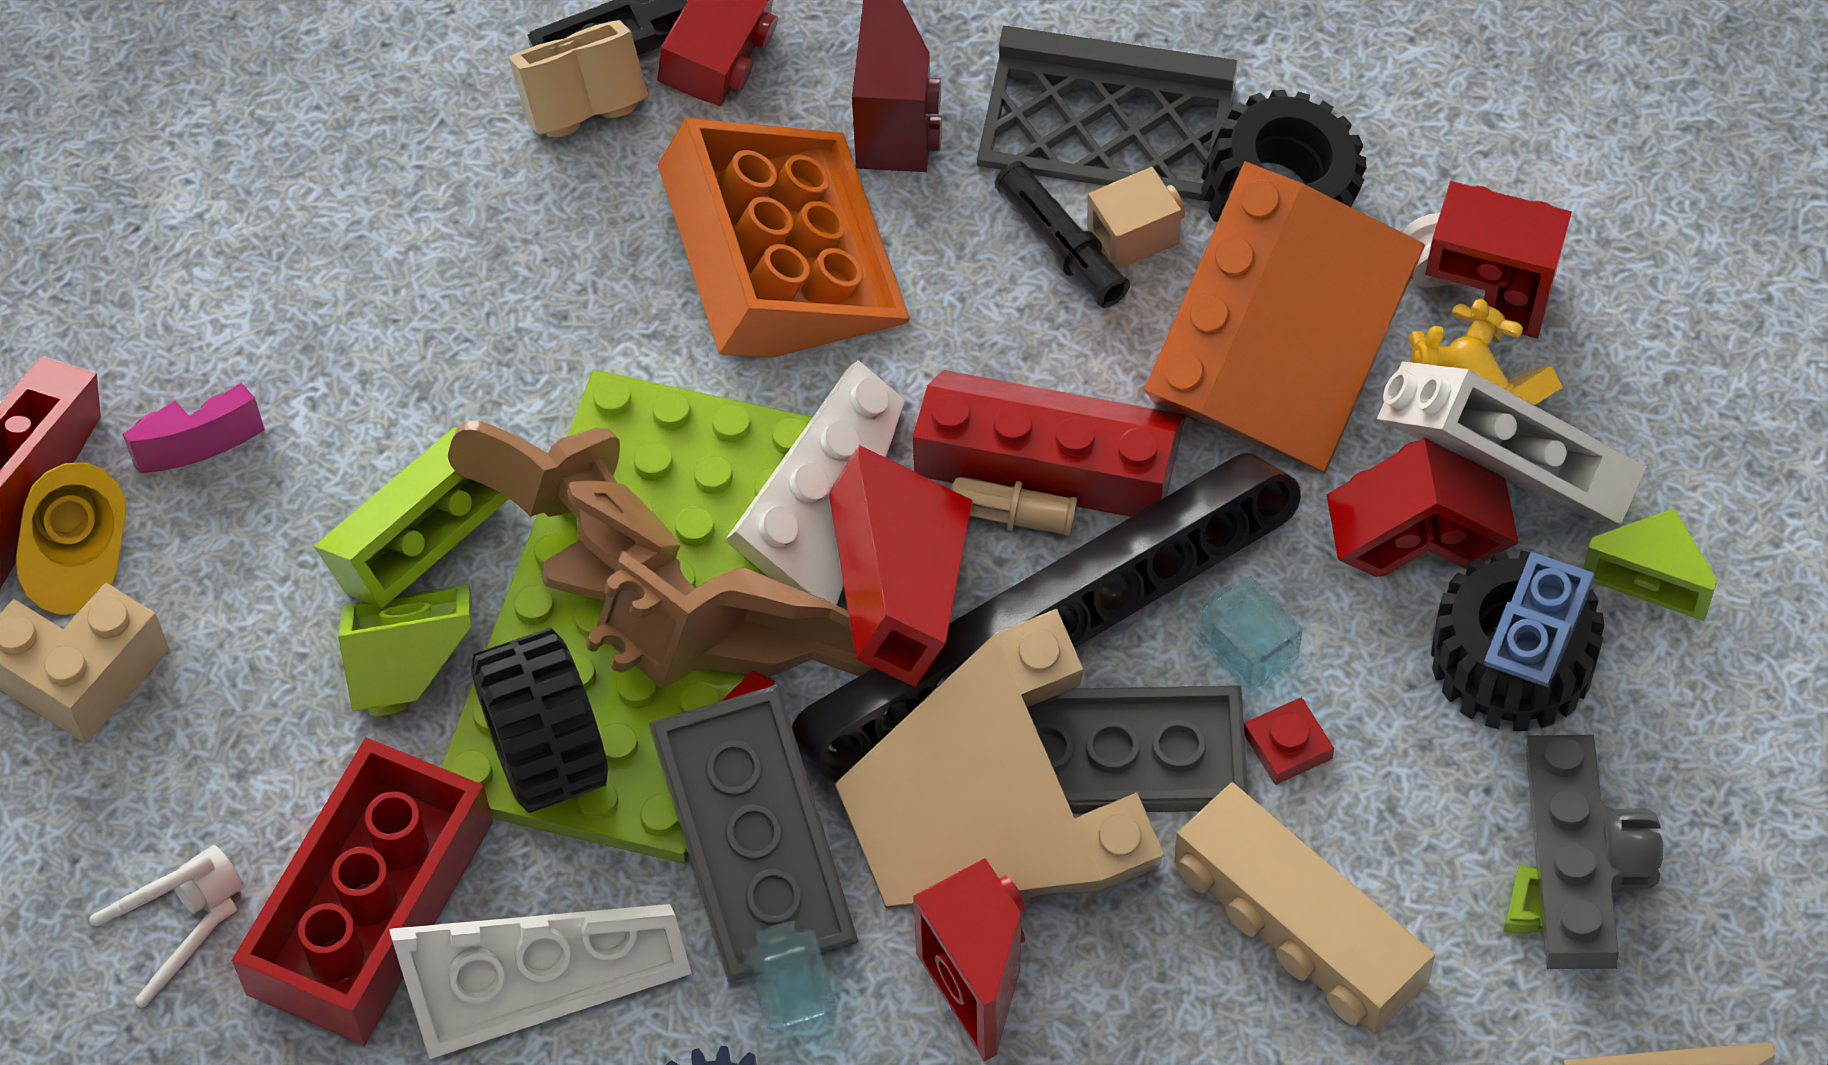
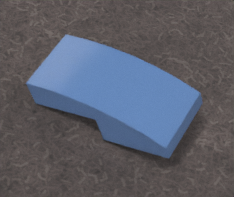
[1484,551,1594,687]

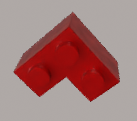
[1425,181,1572,339]
[1326,437,1519,577]

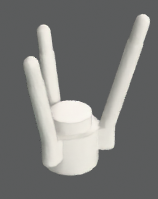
[89,845,243,1008]

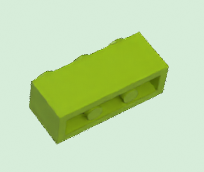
[314,427,509,609]

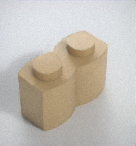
[509,20,649,137]

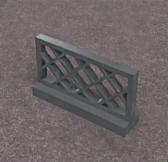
[977,25,1237,200]

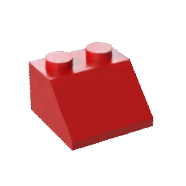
[913,858,1026,1062]

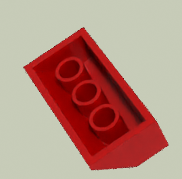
[913,370,1185,517]

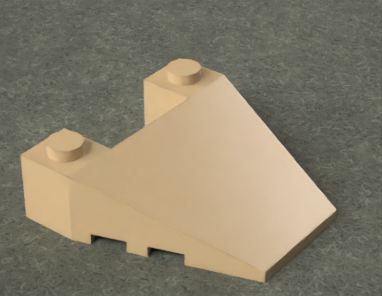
[835,609,1164,908]

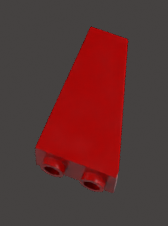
[0,356,101,589]
[829,445,972,687]

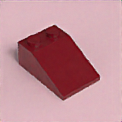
[852,0,942,172]

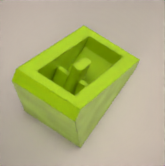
[1583,508,1718,621]

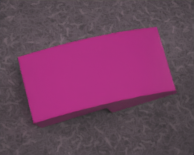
[122,382,265,473]

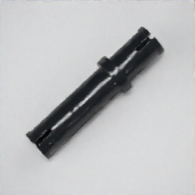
[995,161,1130,308]

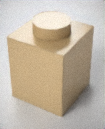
[1087,166,1185,270]

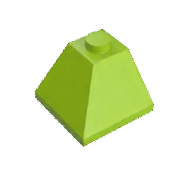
[338,584,472,716]

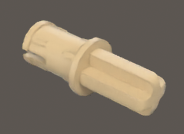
[951,477,1078,537]

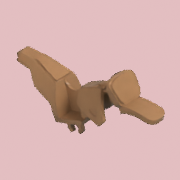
[448,421,874,689]

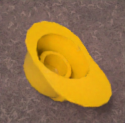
[16,462,126,615]

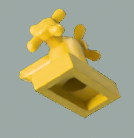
[1409,299,1563,405]

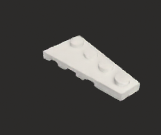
[725,360,905,605]
[389,904,692,1059]

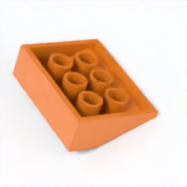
[658,118,910,357]
[1144,161,1425,473]

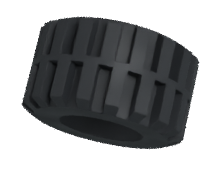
[1201,90,1367,222]
[1431,551,1605,731]
[471,627,608,813]

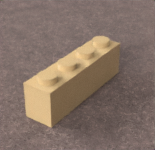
[1174,782,1435,1035]

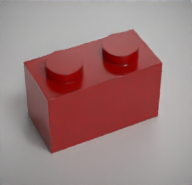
[657,0,778,106]

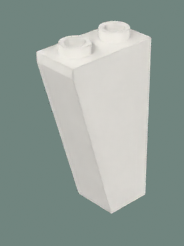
[1377,361,1647,525]

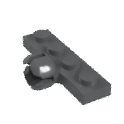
[1526,735,1663,969]

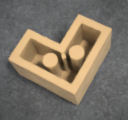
[0,582,170,744]

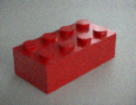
[231,737,493,1046]

